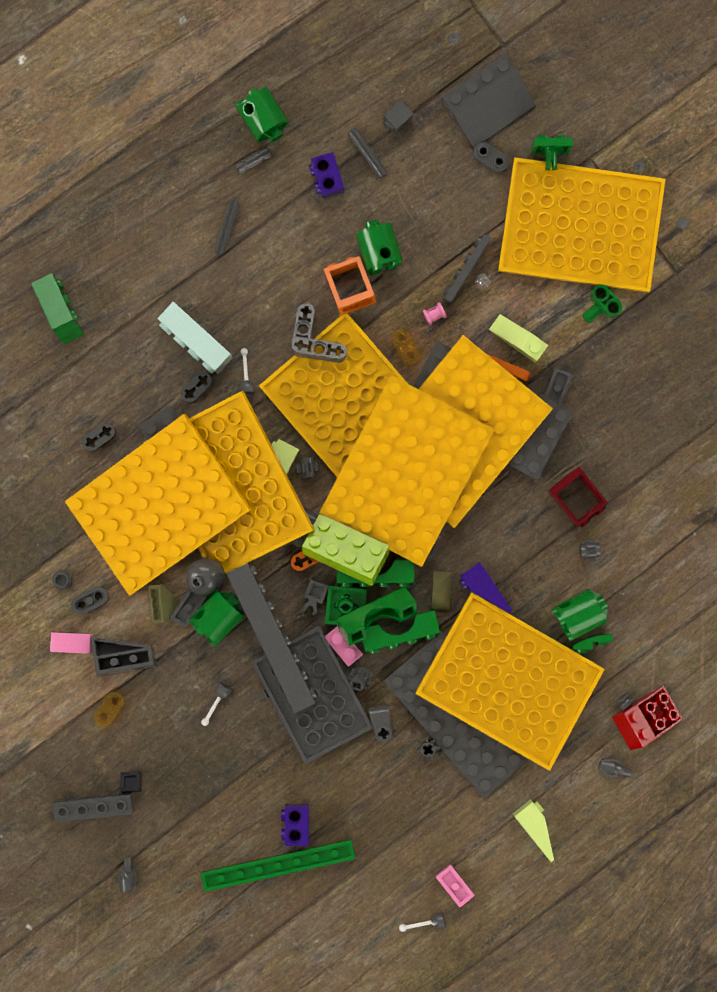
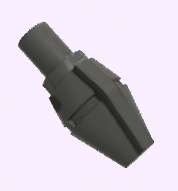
[598,758,632,778]
[117,858,137,892]

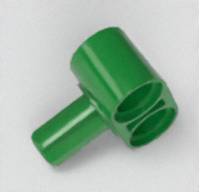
[582,284,623,323]

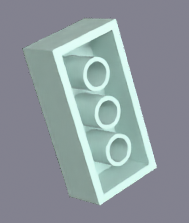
[157,302,233,374]

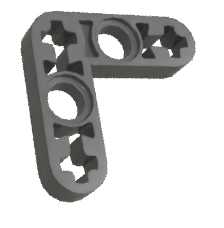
[291,303,347,363]

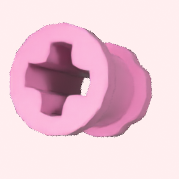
[422,302,447,326]

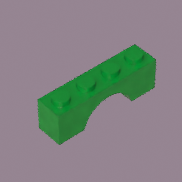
[337,560,414,587]
[337,587,417,646]
[362,610,440,654]

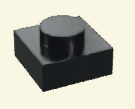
[120,771,141,793]

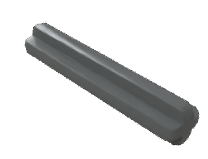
[348,128,387,178]
[215,199,239,255]

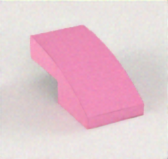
[50,632,92,653]

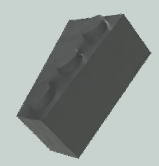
[91,637,157,677]

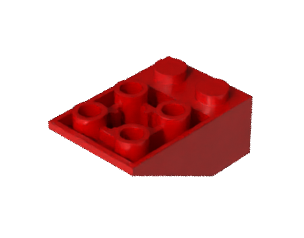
[612,686,682,750]

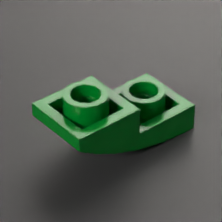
[571,633,612,653]

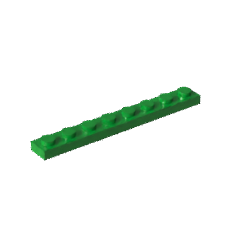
[201,839,356,892]

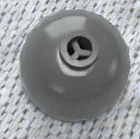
[186,557,226,597]

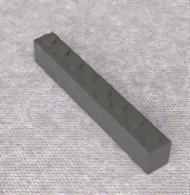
[226,562,317,714]

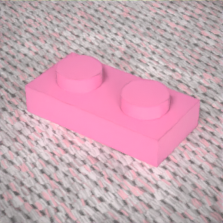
[325,626,363,667]
[435,864,475,907]

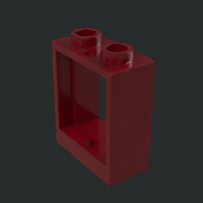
[547,467,608,527]

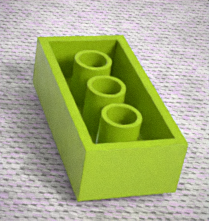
[302,514,389,586]

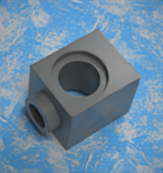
[383,100,414,134]

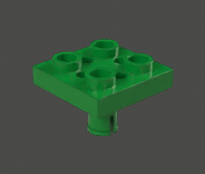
[530,135,573,171]
[325,585,367,625]

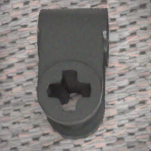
[369,704,392,742]

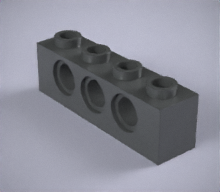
[53,792,135,822]

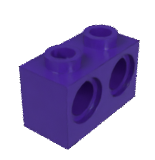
[309,152,344,199]
[281,804,309,846]

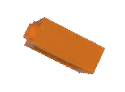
[324,256,376,316]

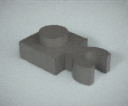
[303,579,329,615]

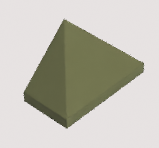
[431,571,452,611]
[148,584,180,624]

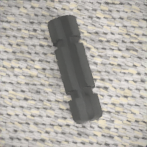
[235,147,271,174]

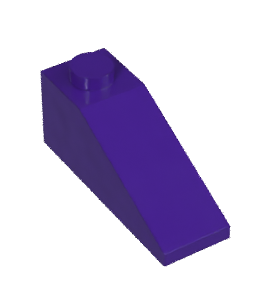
[459,562,512,613]

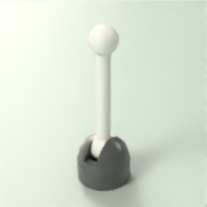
[240,348,255,395]
[201,682,233,726]
[399,912,446,932]

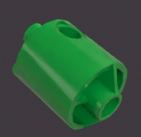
[235,87,289,143]
[356,219,403,276]
[552,588,609,641]
[188,590,245,647]

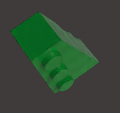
[31,273,84,345]

